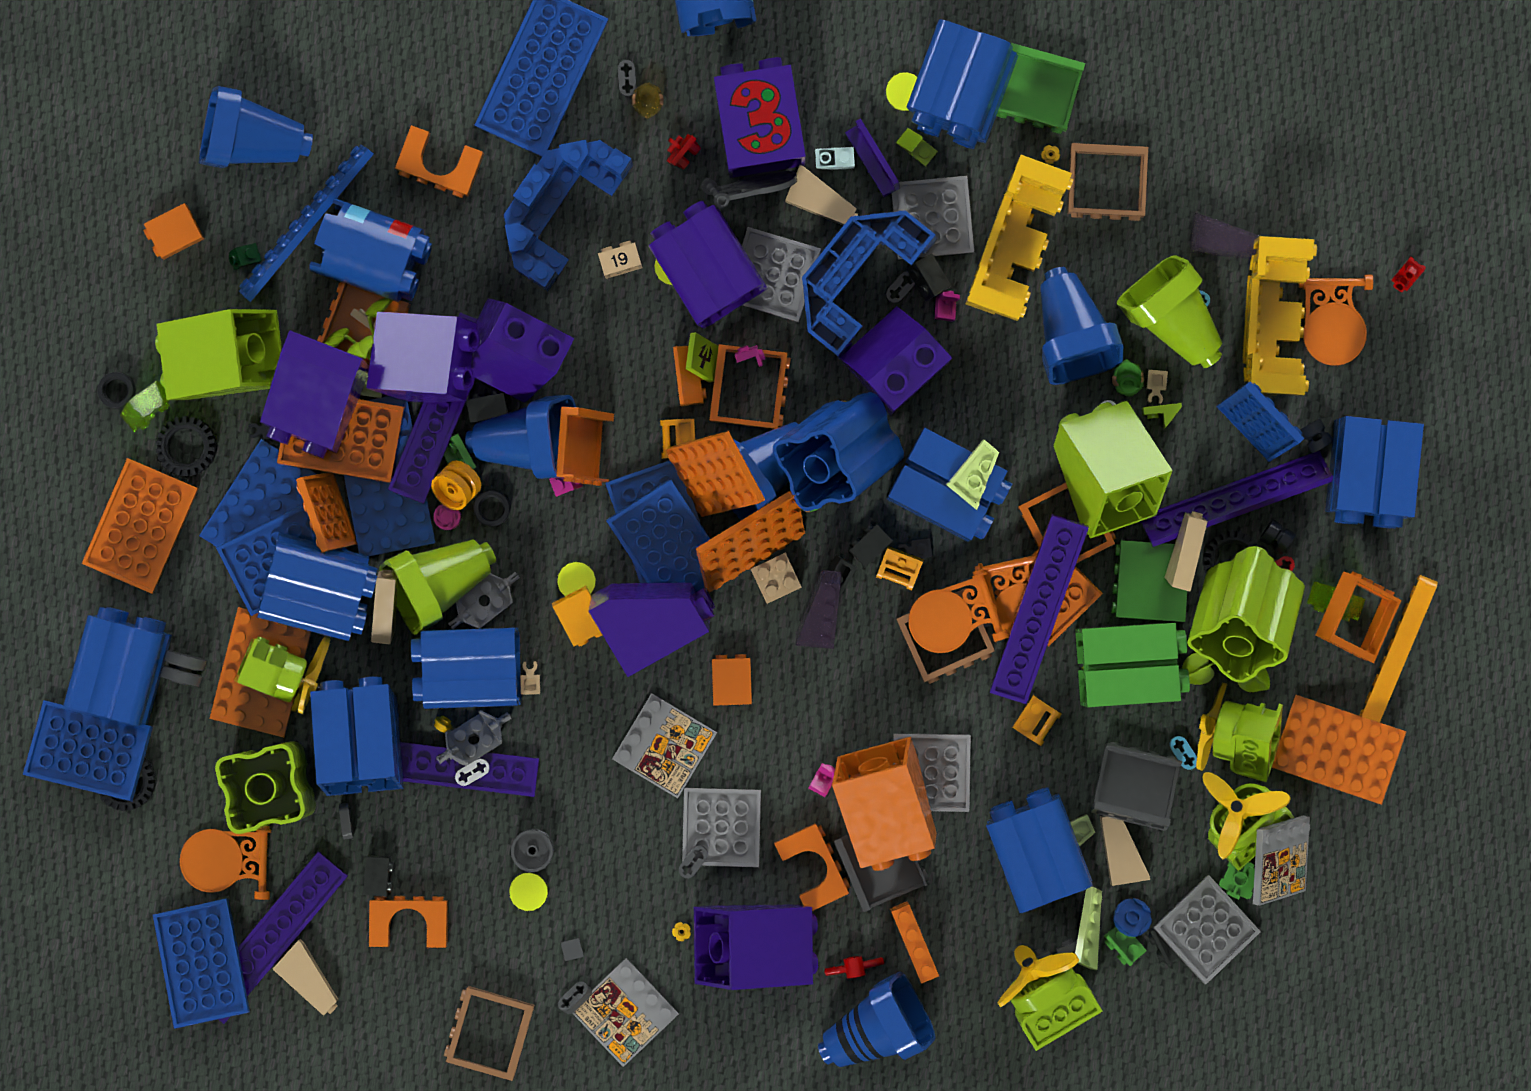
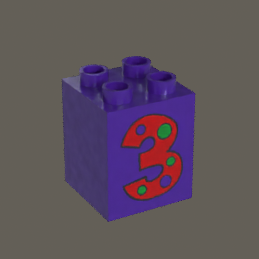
[714,57,806,178]

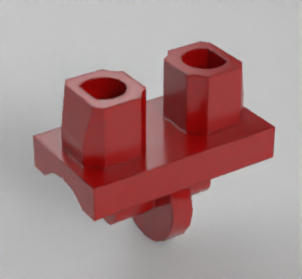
[666,134,701,169]
[1391,256,1426,292]

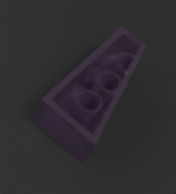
[1189,212,1259,259]
[795,570,841,649]

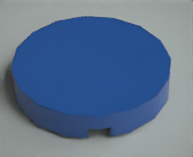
[1113,898,1152,937]

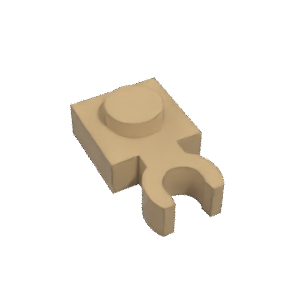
[1146,370,1168,404]
[520,661,540,695]

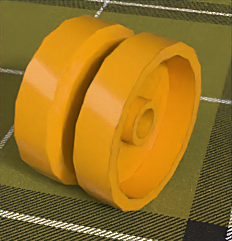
[431,460,481,510]

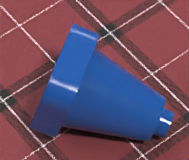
[199,86,313,168]
[1040,267,1124,385]
[465,395,576,479]
[733,422,798,520]

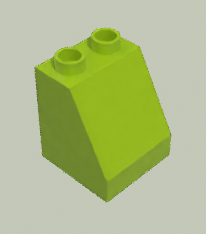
[155,309,282,400]
[1054,401,1173,539]

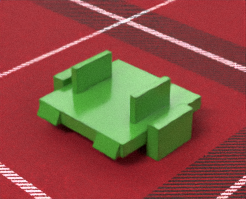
[1219,862,1255,900]

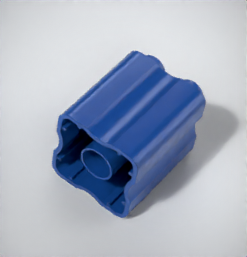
[906,19,1018,149]
[773,392,904,511]
[257,533,377,641]
[63,607,172,726]
[411,627,522,709]
[986,787,1093,913]

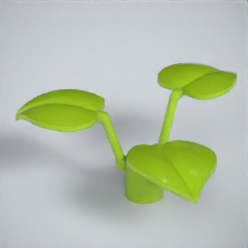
[324,298,393,361]
[1182,653,1270,692]

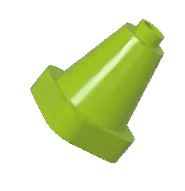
[1117,255,1222,368]
[379,540,496,635]

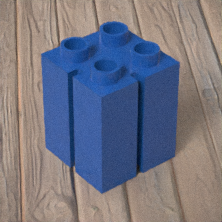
[1325,416,1424,529]
[886,428,1012,542]
[310,677,404,796]

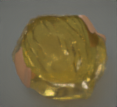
[632,82,664,119]

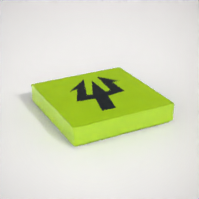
[686,332,719,382]

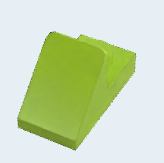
[896,128,938,167]
[1142,403,1182,429]

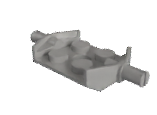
[448,572,520,630]
[436,710,511,766]

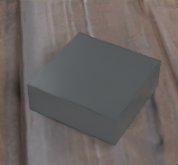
[561,938,584,961]

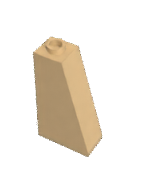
[785,165,858,226]
[1164,511,1207,591]
[371,570,398,644]
[1100,816,1150,886]
[273,939,339,1016]

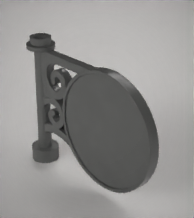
[701,171,798,208]

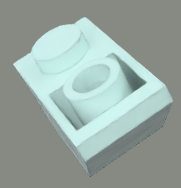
[815,147,855,170]

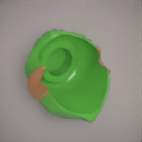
[1112,359,1144,397]

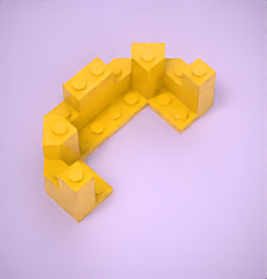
[965,155,1074,321]
[1242,236,1317,396]

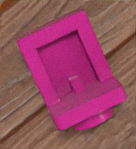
[935,291,960,322]
[735,345,766,367]
[549,477,583,497]
[809,763,835,797]

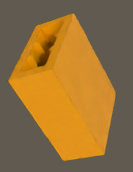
[552,586,602,647]

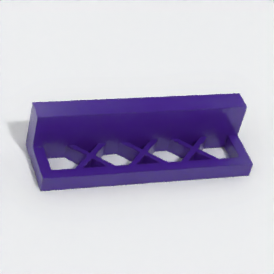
[845,118,900,197]

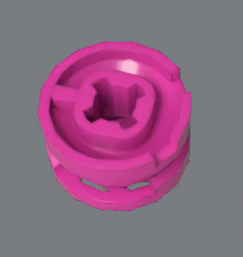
[434,504,461,530]

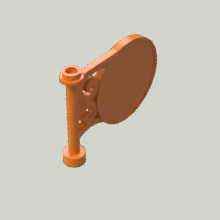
[1298,275,1373,365]
[975,550,1039,639]
[909,568,1009,653]
[180,826,272,900]

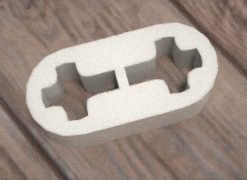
[455,759,490,786]

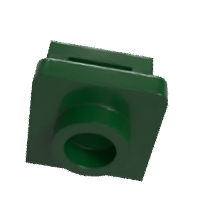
[229,243,262,270]

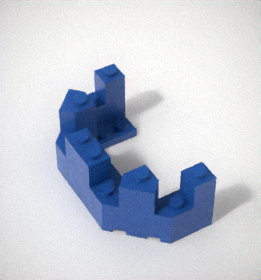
[504,140,633,292]
[802,210,937,358]

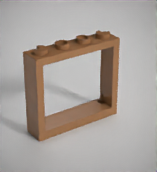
[1067,143,1148,221]
[896,588,995,684]
[444,986,535,1081]

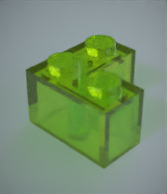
[120,380,170,432]
[1307,581,1365,622]

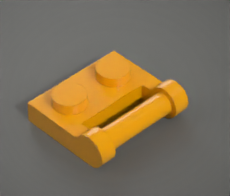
[660,419,695,459]
[876,546,924,591]
[1012,696,1062,746]

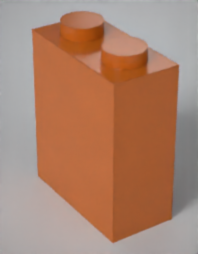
[143,203,205,260]
[712,654,752,705]

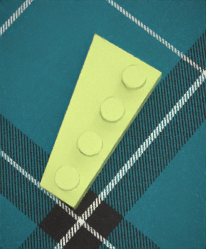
[1075,887,1102,970]

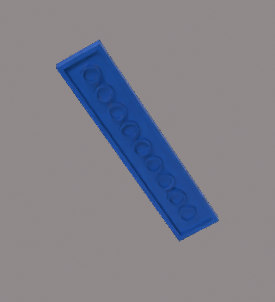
[239,144,374,302]

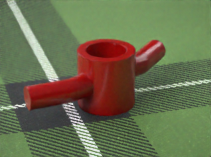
[825,955,884,978]

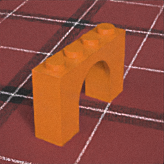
[395,125,484,198]
[774,823,851,911]
[369,896,448,948]
[890,901,939,984]

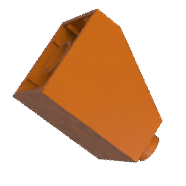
[832,737,937,871]

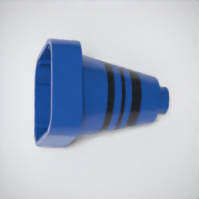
[818,972,935,1067]

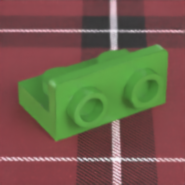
[444,434,476,470]
[1104,926,1147,966]

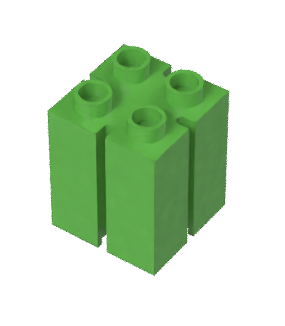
[1075,623,1190,707]

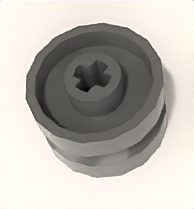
[159,650,208,687]
[511,829,554,872]

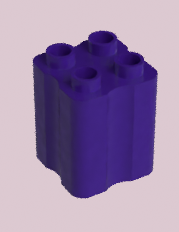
[649,201,768,329]

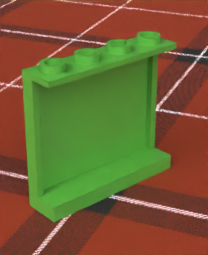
[996,43,1085,134]
[1111,540,1187,622]

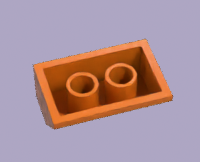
[673,346,707,406]

